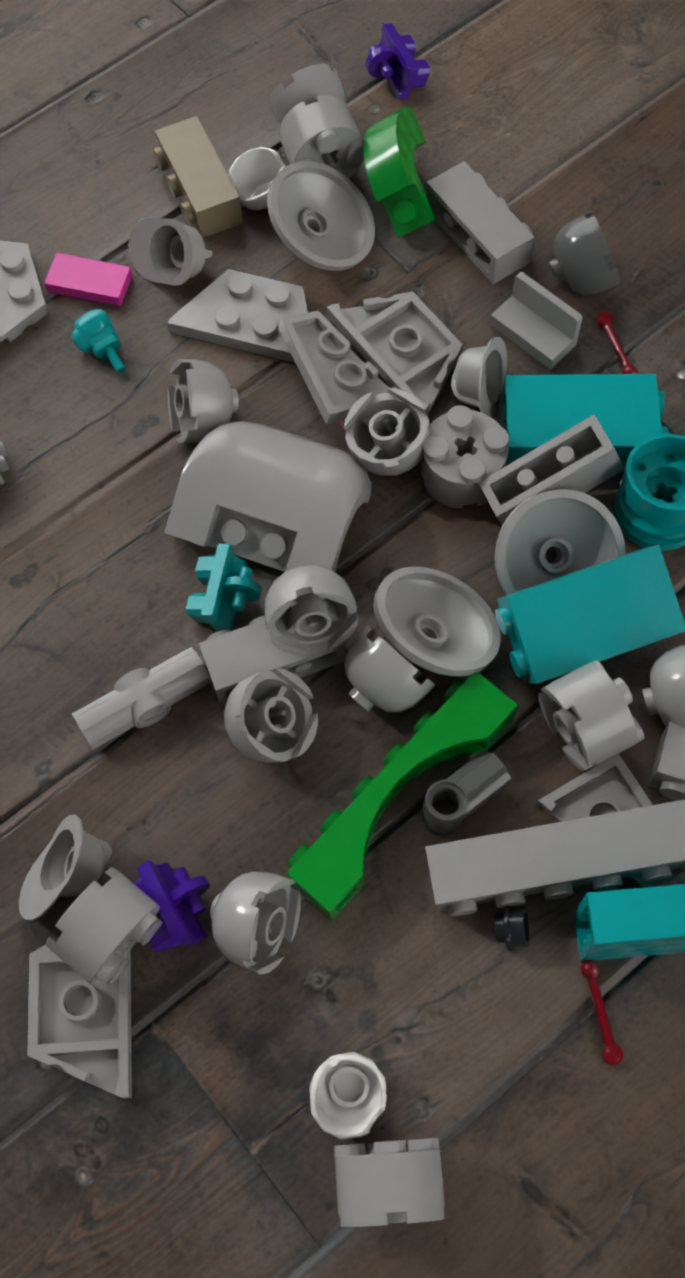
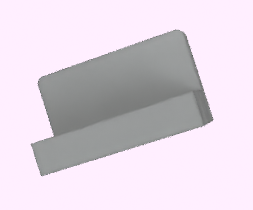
[490,272,583,370]

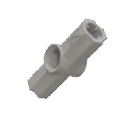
[72,647,211,750]

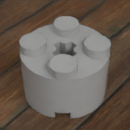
[279,95,364,178]
[421,405,509,508]
[539,660,644,771]
[45,867,163,986]
[334,1138,445,1227]

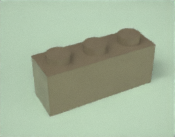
[153,116,243,238]

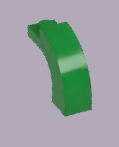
[363,107,436,238]

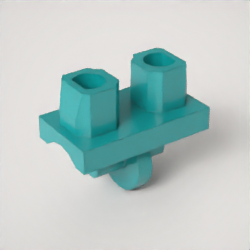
[185,544,262,632]

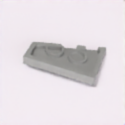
[279,311,396,425]
[538,754,685,888]

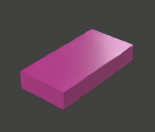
[44,253,133,306]

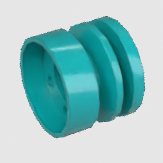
[613,433,685,551]

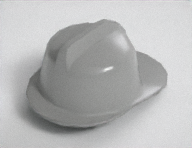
[128,217,213,286]
[451,337,507,422]
[19,815,112,921]

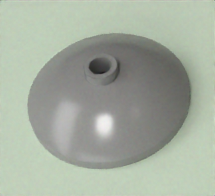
[267,161,375,271]
[495,489,626,595]
[373,567,501,676]

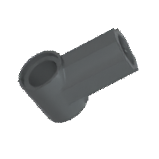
[422,749,512,835]

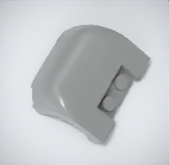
[164,421,372,572]

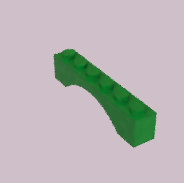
[286,672,518,922]

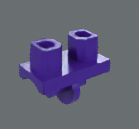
[365,23,431,100]
[134,860,210,952]

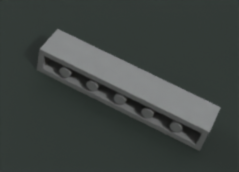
[425,799,685,917]

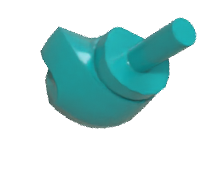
[71,309,126,373]

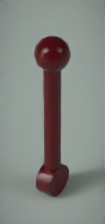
[596,312,638,374]
[580,960,624,1065]

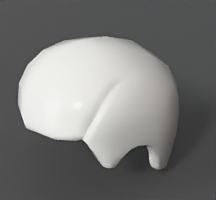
[228,147,285,211]
[309,1052,387,1140]

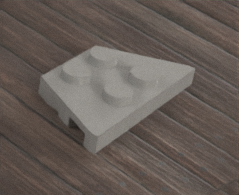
[0,241,49,343]
[168,269,308,363]
[327,292,463,415]
[27,945,132,1099]

